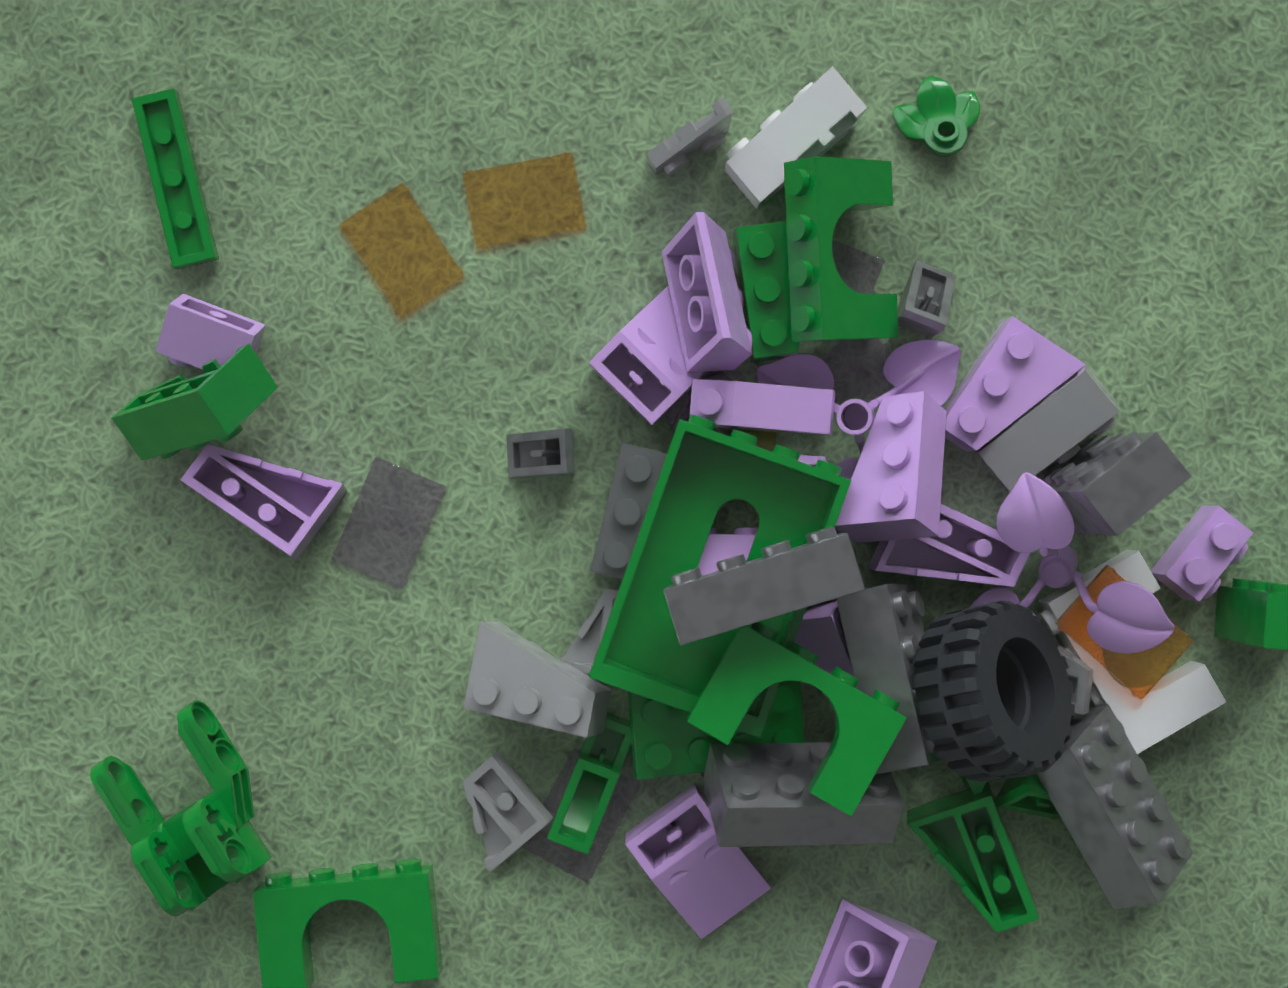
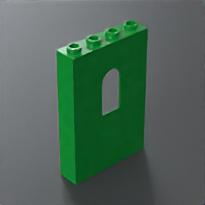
[589,414,852,737]

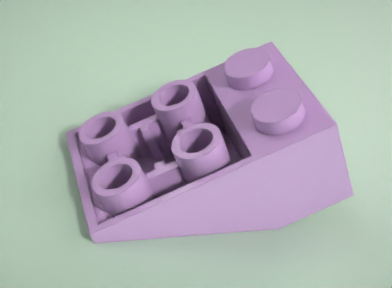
[589,286,705,427]
[625,783,771,939]

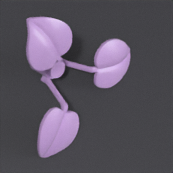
[757,340,961,480]
[970,472,1174,654]

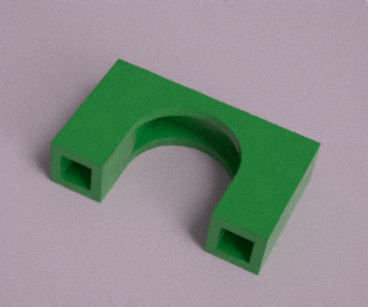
[784,156,899,342]
[687,622,907,817]
[252,859,443,988]

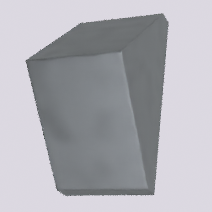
[898,260,956,337]
[507,428,576,477]

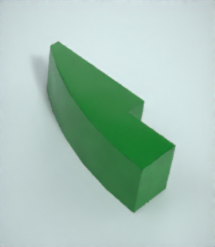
[547,712,631,855]

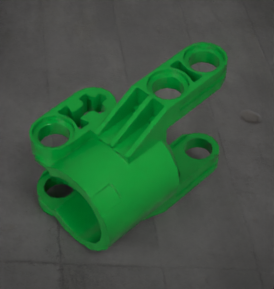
[90,700,272,917]

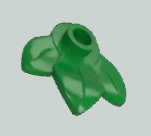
[893,76,980,157]

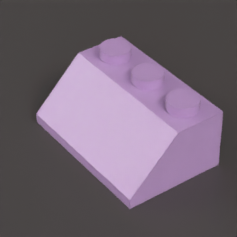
[662,212,752,372]
[808,899,937,988]

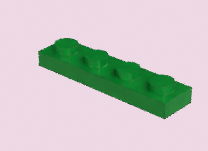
[131,88,219,270]

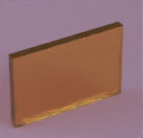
[462,152,586,249]
[339,183,464,318]
[1055,565,1194,700]

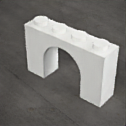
[1039,550,1226,754]

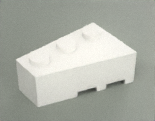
[724,66,867,209]

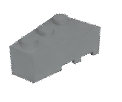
[978,361,1119,492]
[464,621,611,738]

